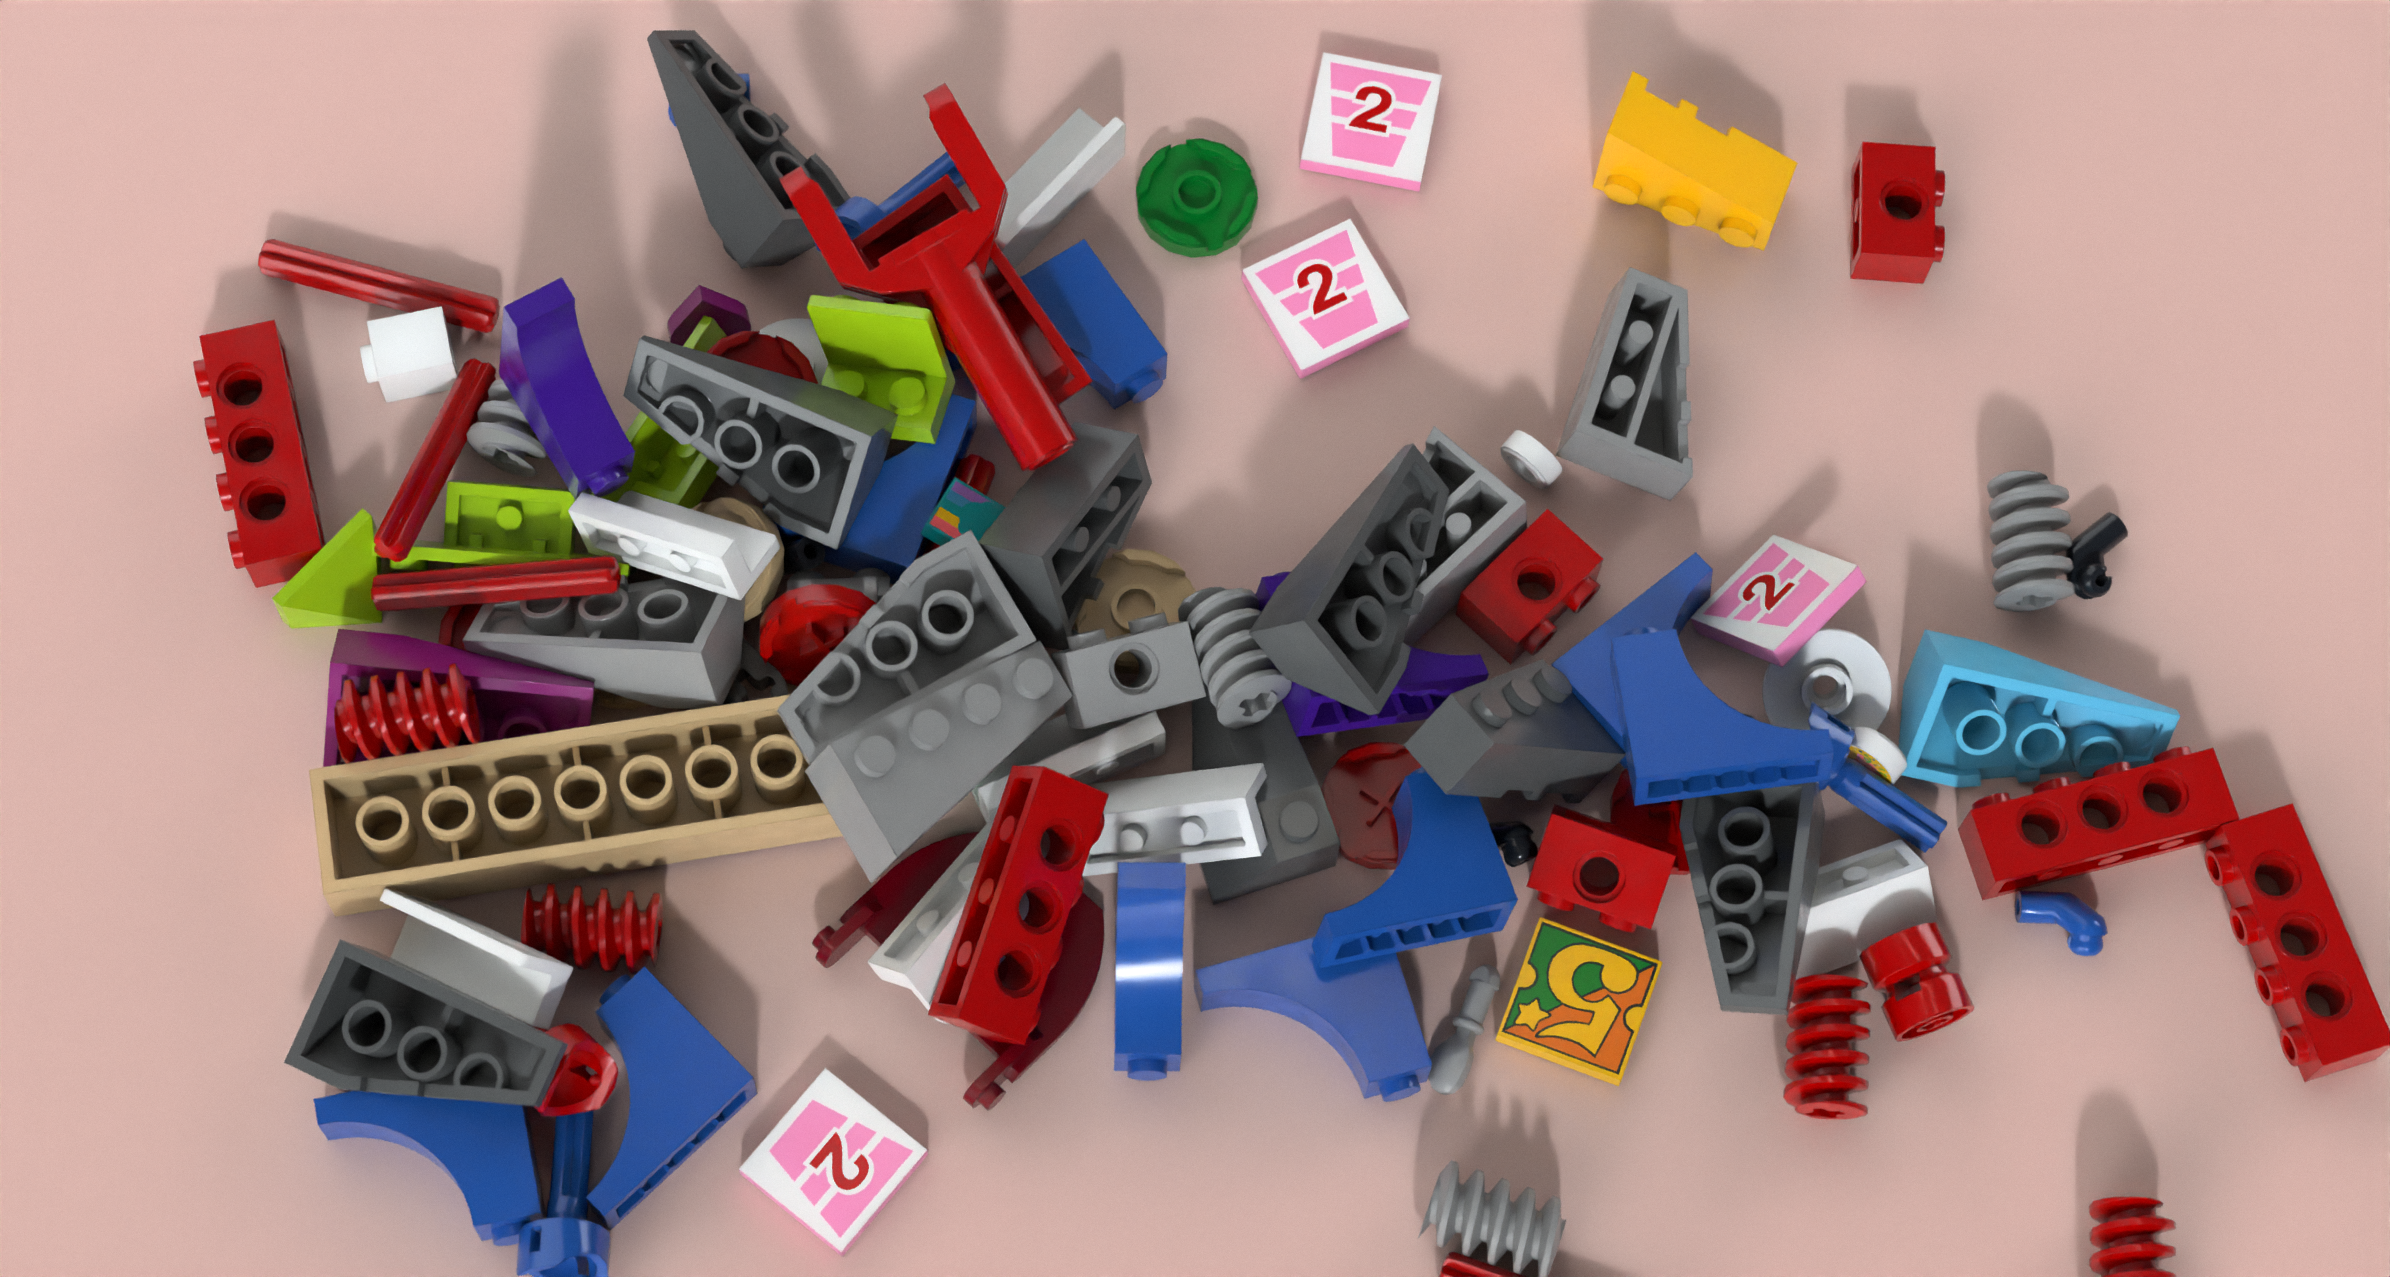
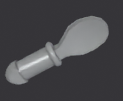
[1428,964,1500,1095]

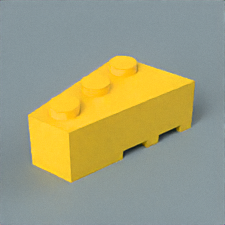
[1593,71,1798,251]

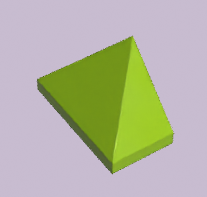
[272,508,382,629]

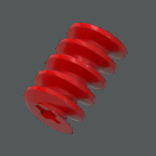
[334,663,480,763]
[521,883,663,975]
[1783,974,1871,1119]
[2089,1196,2176,1277]

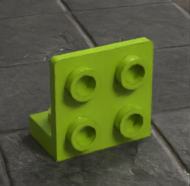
[807,295,956,444]

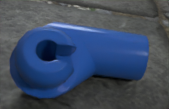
[2015,891,2108,956]

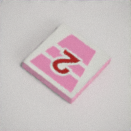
[1300,52,1442,191]
[1241,219,1410,379]
[1690,534,1867,667]
[739,1068,928,1257]

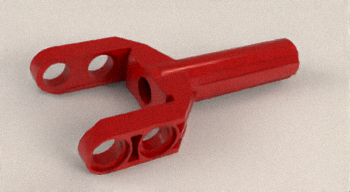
[779,83,1078,471]

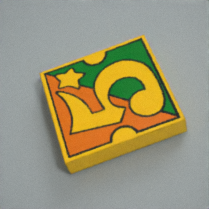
[1495,917,1663,1086]

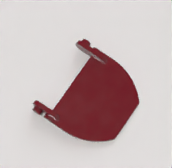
[812,831,1104,1111]

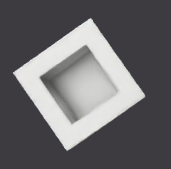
[360,306,458,403]

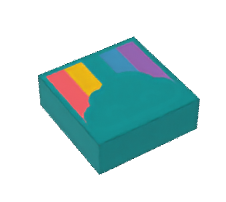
[920,477,1006,546]

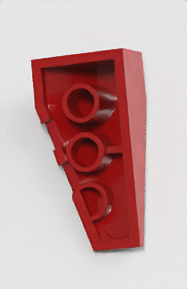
[852,174,1093,405]

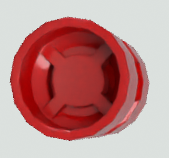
[1859,922,1975,1042]

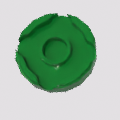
[1136,138,1258,258]

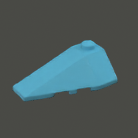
[1899,629,2180,788]

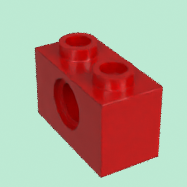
[1850,141,1945,284]
[1455,509,1603,665]
[1526,804,1677,932]

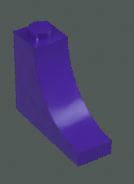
[499,277,635,500]
[1256,572,1489,737]

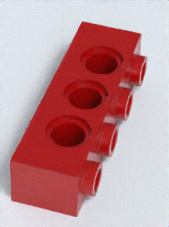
[193,320,326,588]
[1958,746,2240,901]
[928,766,1109,1045]
[2205,803,2390,1082]

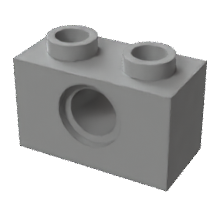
[1051,612,1206,729]

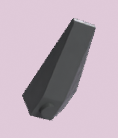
[623,335,898,550]

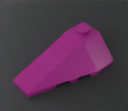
[323,629,594,767]

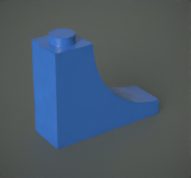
[943,239,1168,410]
[762,394,977,584]
[1551,552,1713,770]
[1610,627,1834,806]
[1312,767,1518,968]
[1114,862,1186,1081]
[1194,937,1432,1102]
[586,966,758,1231]
[314,1091,546,1246]

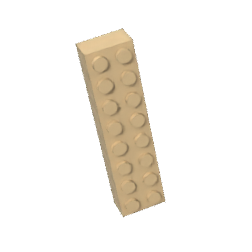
[309,694,843,917]

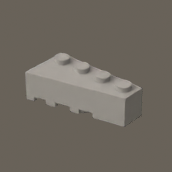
[805,641,1073,883]

